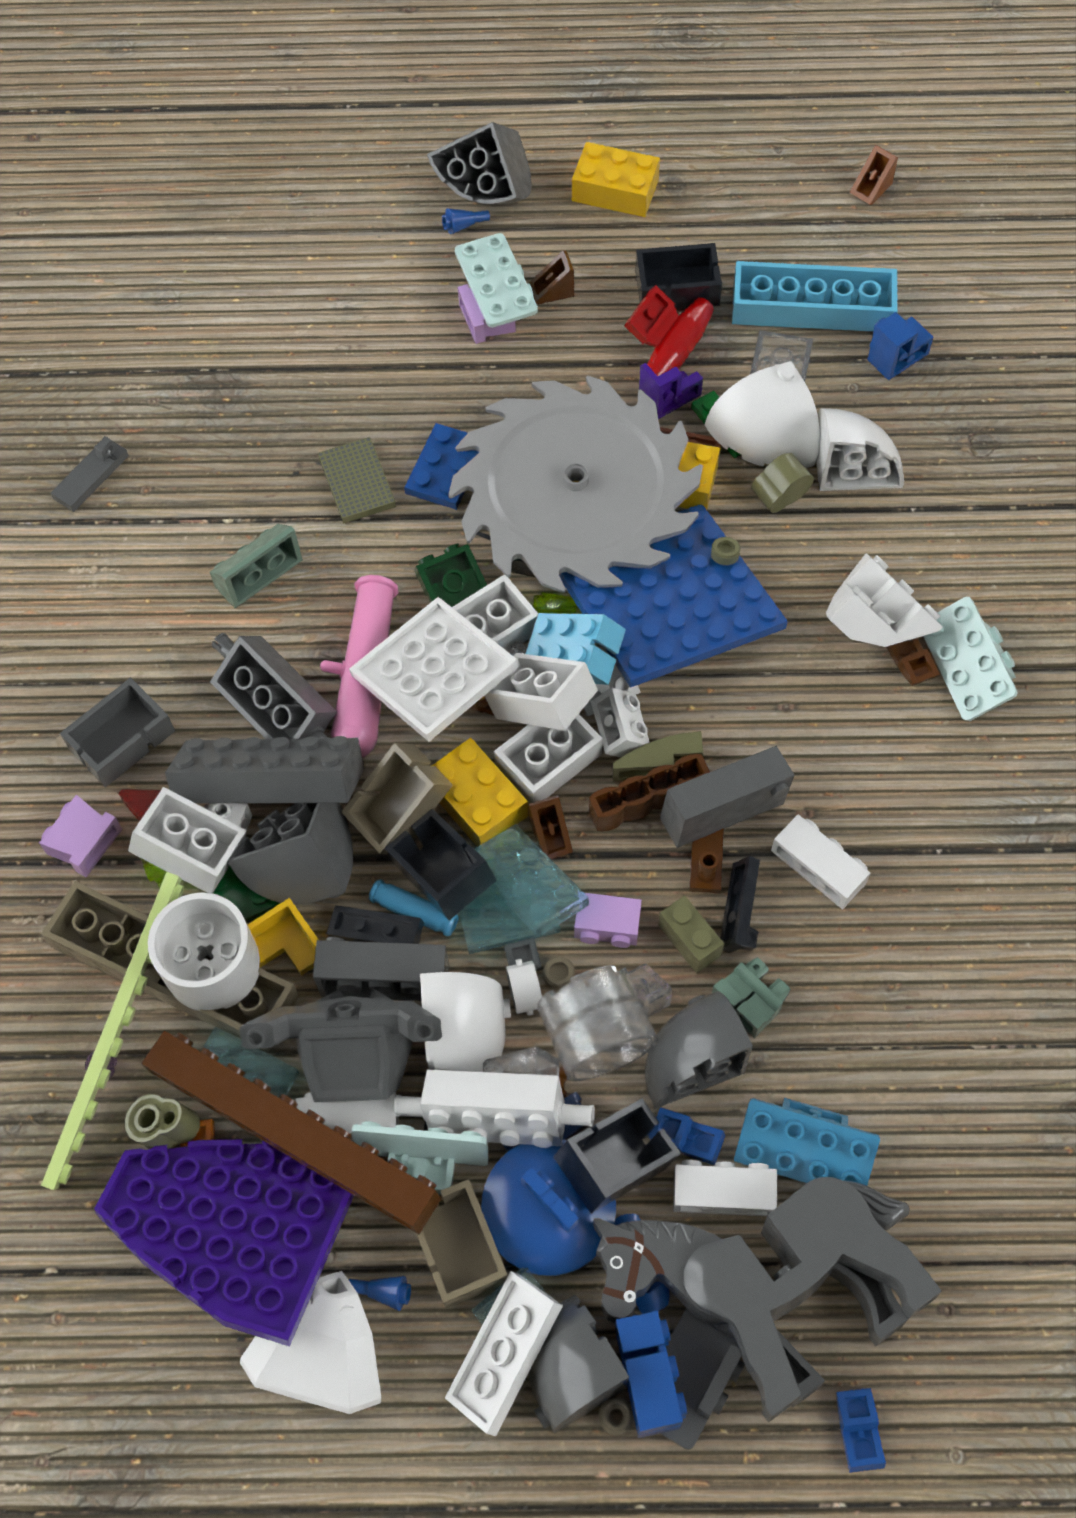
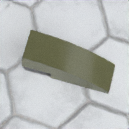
[612,731,704,781]

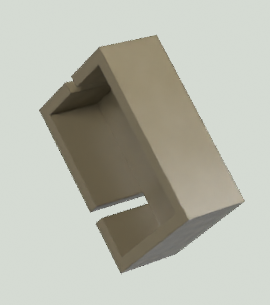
[342,743,453,854]
[416,1179,508,1309]

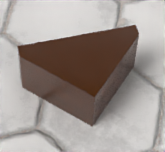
[529,250,574,305]
[528,795,573,861]

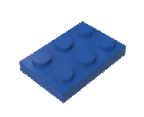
[404,423,479,510]

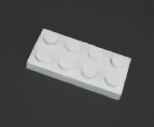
[445,1271,563,1436]

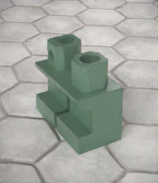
[712,957,791,1039]

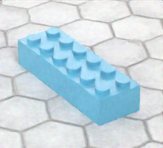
[732,261,898,332]

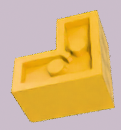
[248,898,319,976]

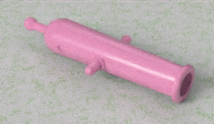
[320,575,399,757]

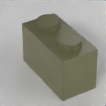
[658,895,724,974]

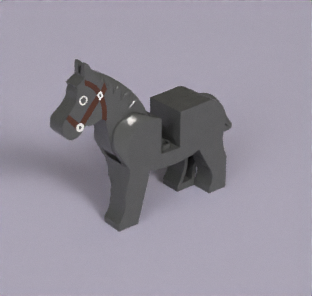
[593,1177,942,1423]

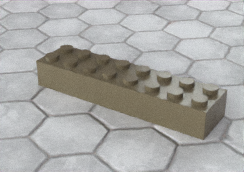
[41,881,299,1052]

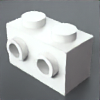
[591,688,650,757]

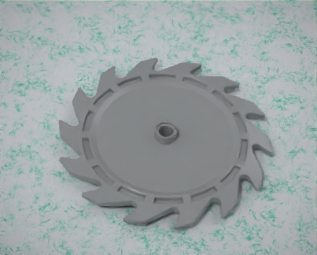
[449,375,703,593]

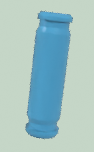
[369,879,459,937]

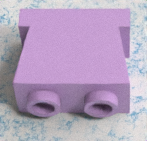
[457,284,517,344]
[39,795,122,877]

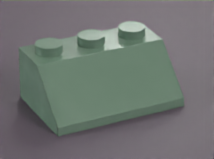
[210,524,303,608]

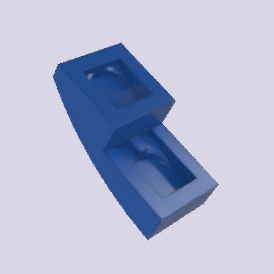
[648,1107,726,1166]
[836,1388,886,1473]

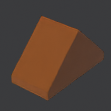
[849,144,898,205]

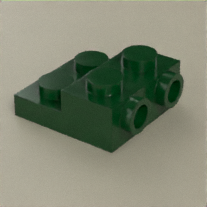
[414,543,487,607]

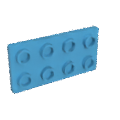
[734,1098,880,1186]

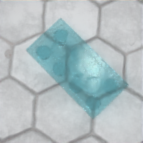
[475,824,589,937]

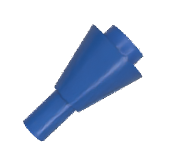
[442,208,490,235]
[349,1276,411,1311]

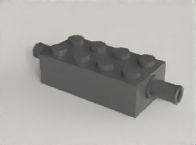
[210,633,337,739]

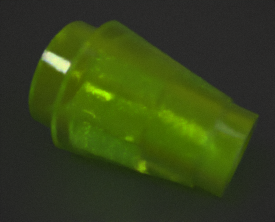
[533,592,577,614]

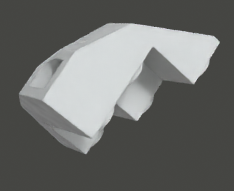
[826,553,943,647]
[240,1271,381,1414]

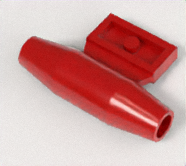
[624,285,714,376]

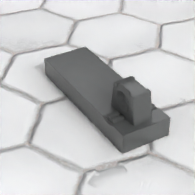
[51,436,129,512]

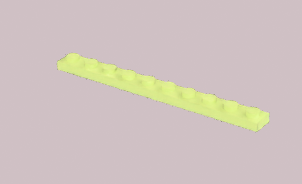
[41,872,184,1190]

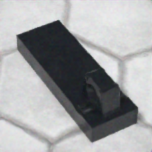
[720,856,760,953]
[326,905,424,944]

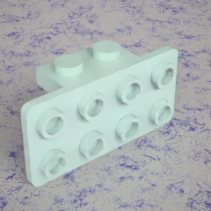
[455,233,538,328]
[924,597,1017,721]
[352,1121,489,1194]

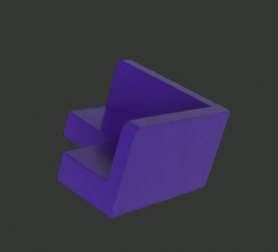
[639,363,703,419]

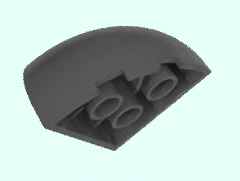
[427,122,532,205]
[228,803,353,905]
[645,991,753,1109]
[528,1295,629,1434]

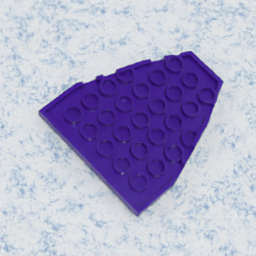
[94,1139,354,1347]

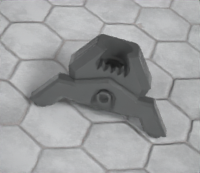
[239,988,442,1102]

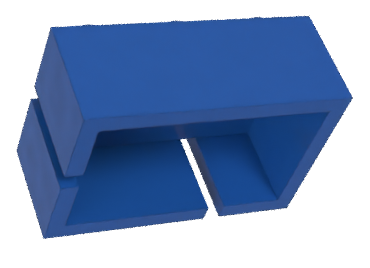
[615,1311,688,1438]

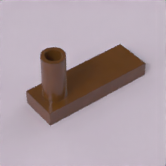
[689,828,724,894]

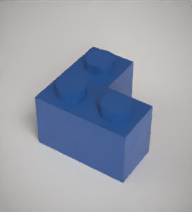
[867,312,934,380]

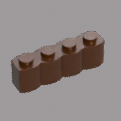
[589,754,710,832]

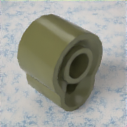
[751,453,814,513]
[125,1094,200,1149]

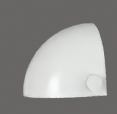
[704,361,820,468]
[816,408,904,491]
[420,972,511,1072]

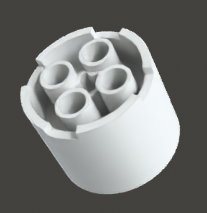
[148,893,260,1011]

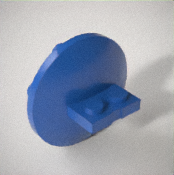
[481,1140,616,1277]

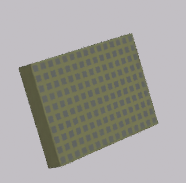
[318,437,396,524]

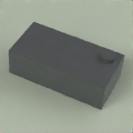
[660,745,795,848]
[313,937,450,1001]

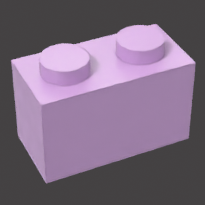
[574,892,642,948]

